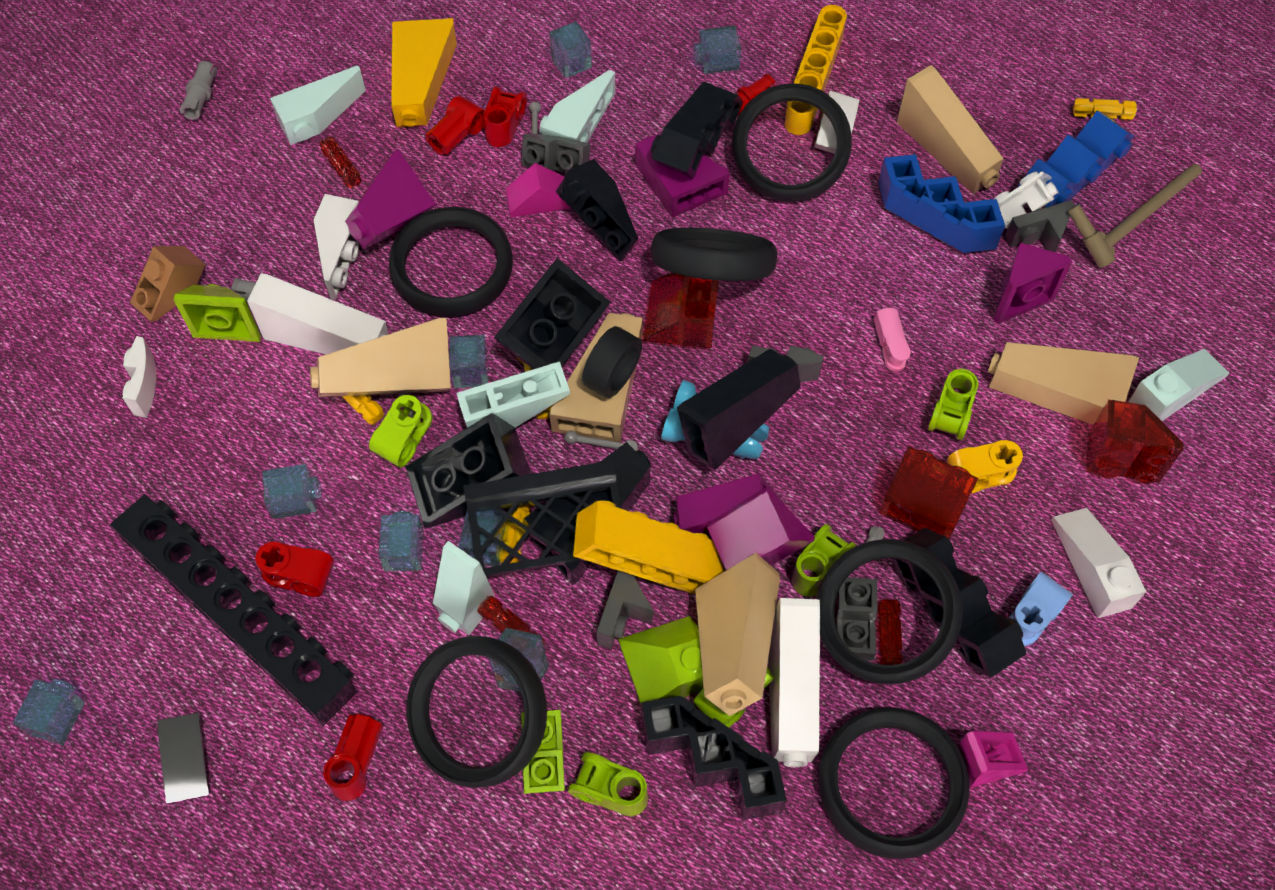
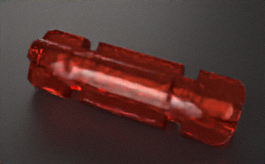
[319,136,362,188]
[477,596,545,656]
[878,599,903,665]

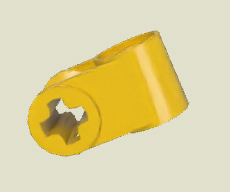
[947,440,1023,495]

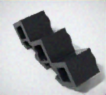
[651,81,743,179]
[892,527,1027,678]
[641,696,787,820]

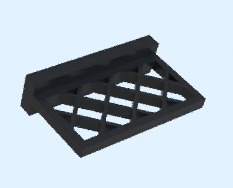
[463,460,622,578]

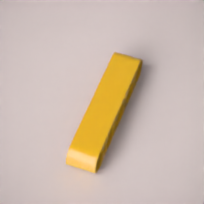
[784,5,847,135]

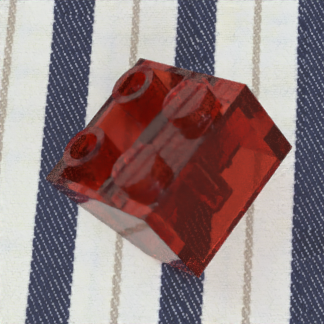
[644,272,719,348]
[1086,399,1184,484]
[879,446,979,539]

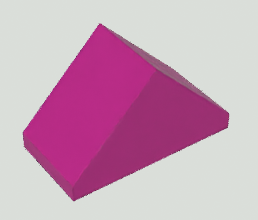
[506,163,571,217]
[958,731,1028,788]

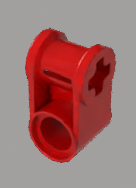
[483,86,527,147]
[255,542,334,597]

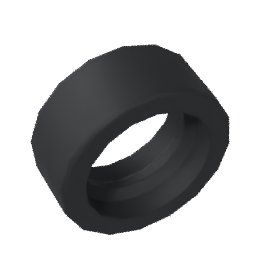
[582,326,643,398]

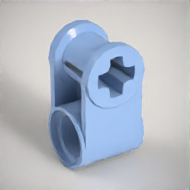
[1009,572,1073,646]

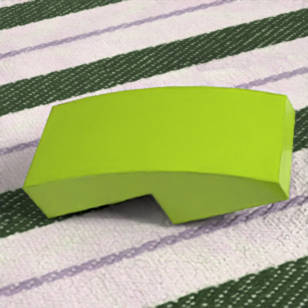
[521,710,565,794]

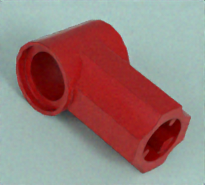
[425,95,485,156]
[323,713,383,801]

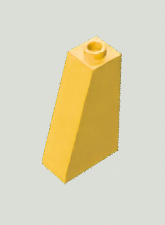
[391,18,457,127]

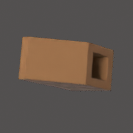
[130,246,206,322]

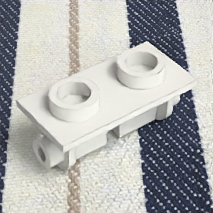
[994,171,1059,229]

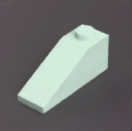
[270,65,366,145]
[539,70,615,143]
[1128,349,1229,428]
[456,361,570,428]
[433,541,497,635]

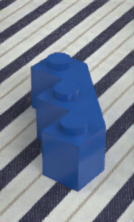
[1018,110,1135,208]
[878,154,1005,253]

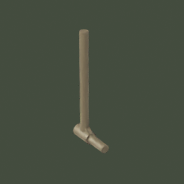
[1067,164,1202,268]

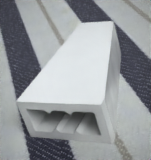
[247,273,389,354]
[768,598,820,767]

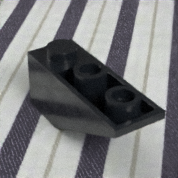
[556,159,638,261]

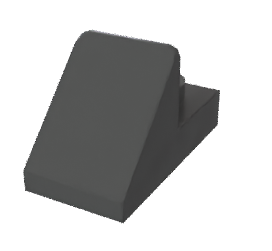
[1005,200,1074,252]
[596,571,653,650]

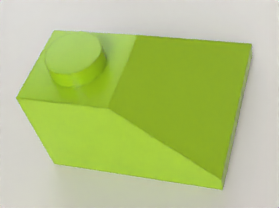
[173,284,261,342]
[618,616,704,704]

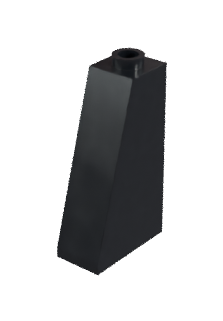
[677,349,801,470]
[524,442,651,586]

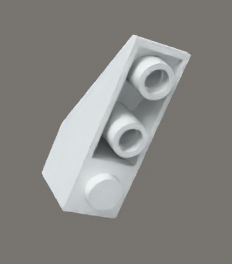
[314,194,359,300]

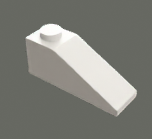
[1051,508,1146,619]

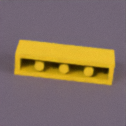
[573,501,724,595]

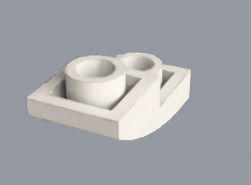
[814,91,859,153]
[122,336,156,418]

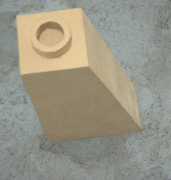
[897,65,1004,194]
[550,313,643,442]
[310,318,451,397]
[987,342,1139,431]
[695,553,780,716]

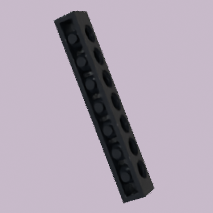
[110,494,357,726]

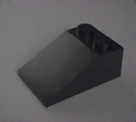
[494,258,611,369]
[405,413,532,528]

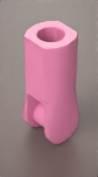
[873,308,911,372]

